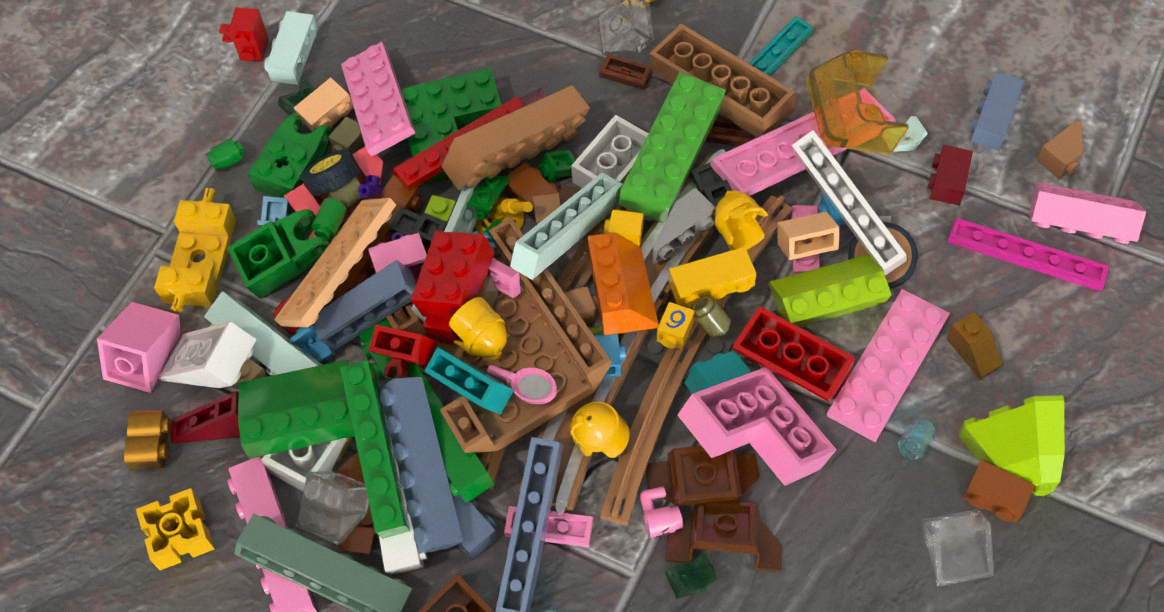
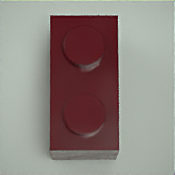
[927,145,973,206]

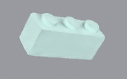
[265,11,318,85]

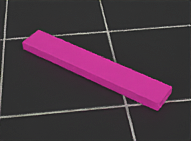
[947,218,1109,291]

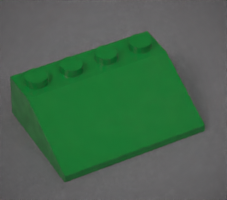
[238,360,355,459]

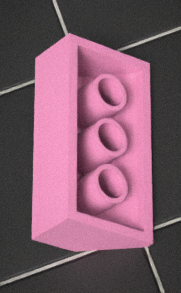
[1029,182,1146,244]

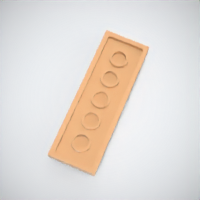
[274,198,396,328]

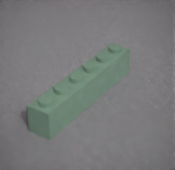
[234,513,412,612]

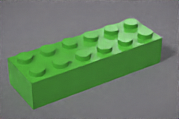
[618,72,726,224]

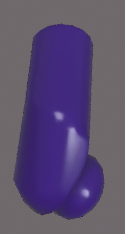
[358,175,382,198]

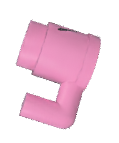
[640,486,683,539]

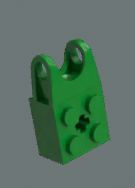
[248,114,332,198]
[227,209,330,299]

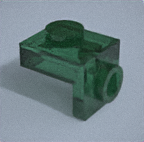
[278,80,316,116]
[665,554,717,599]

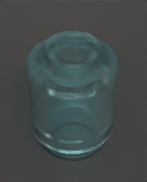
[897,418,935,460]

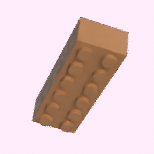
[649,24,795,138]
[441,85,590,190]

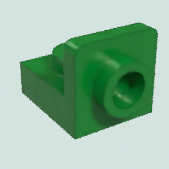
[537,150,576,183]

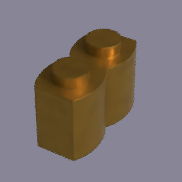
[124,410,172,469]

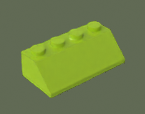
[769,255,892,328]

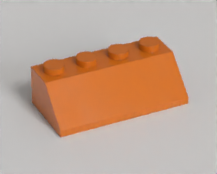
[587,233,659,336]

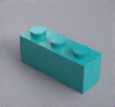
[424,347,514,415]

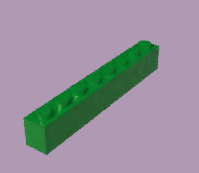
[359,318,495,503]

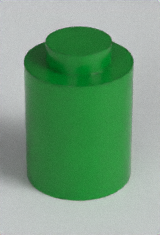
[311,198,347,239]

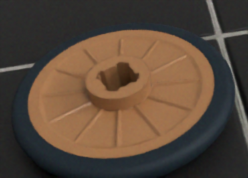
[848,222,918,289]

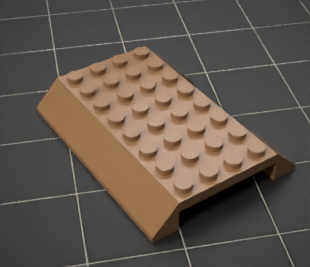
[386,218,612,453]

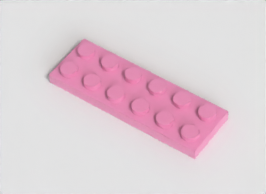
[341,42,415,157]
[827,289,950,443]

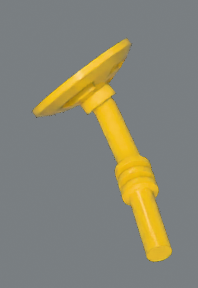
[475,197,533,234]

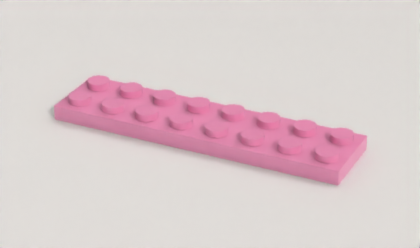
[710,88,896,196]

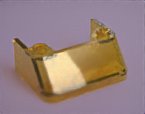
[806,50,909,155]

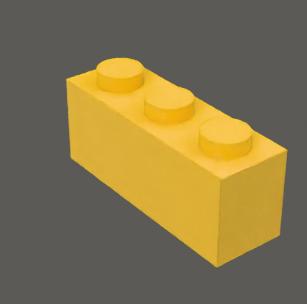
[668,247,756,307]

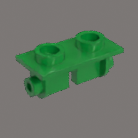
[467,175,510,220]

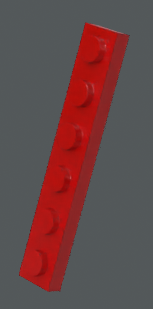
[393,96,525,191]

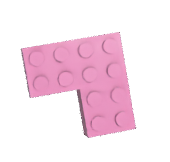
[678,367,837,486]

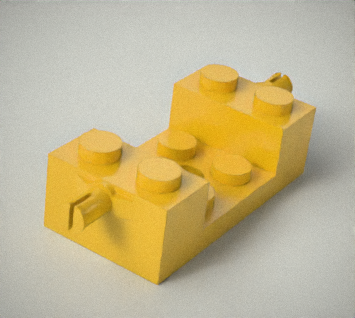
[154,188,237,312]

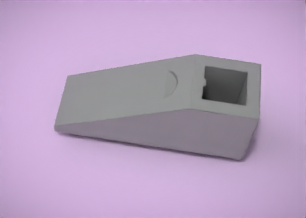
[652,188,716,264]

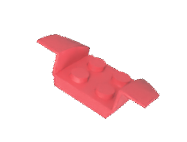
[284,147,383,227]

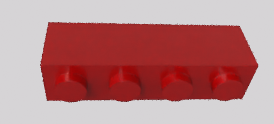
[732,306,855,402]

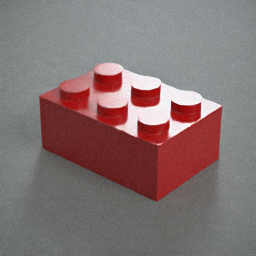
[411,231,494,319]

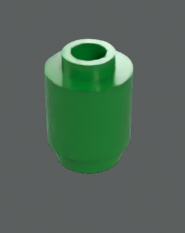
[206,138,245,171]

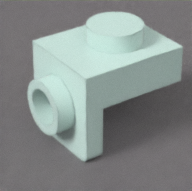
[881,116,927,152]

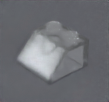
[598,0,655,56]
[922,509,994,586]

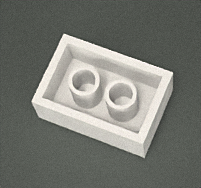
[571,115,649,188]

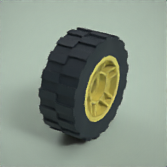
[301,149,360,196]

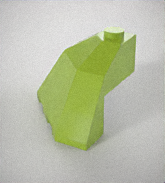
[958,395,1065,496]

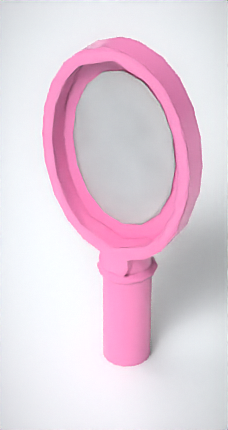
[487,365,557,405]

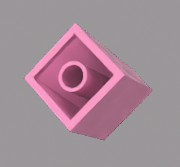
[97,302,181,393]

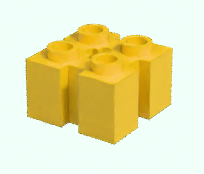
[136,488,215,571]

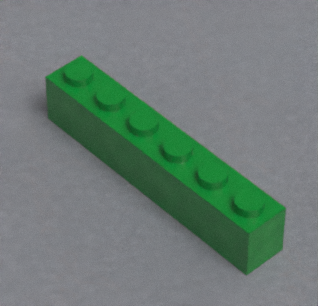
[340,359,411,539]

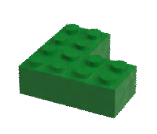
[401,68,502,184]

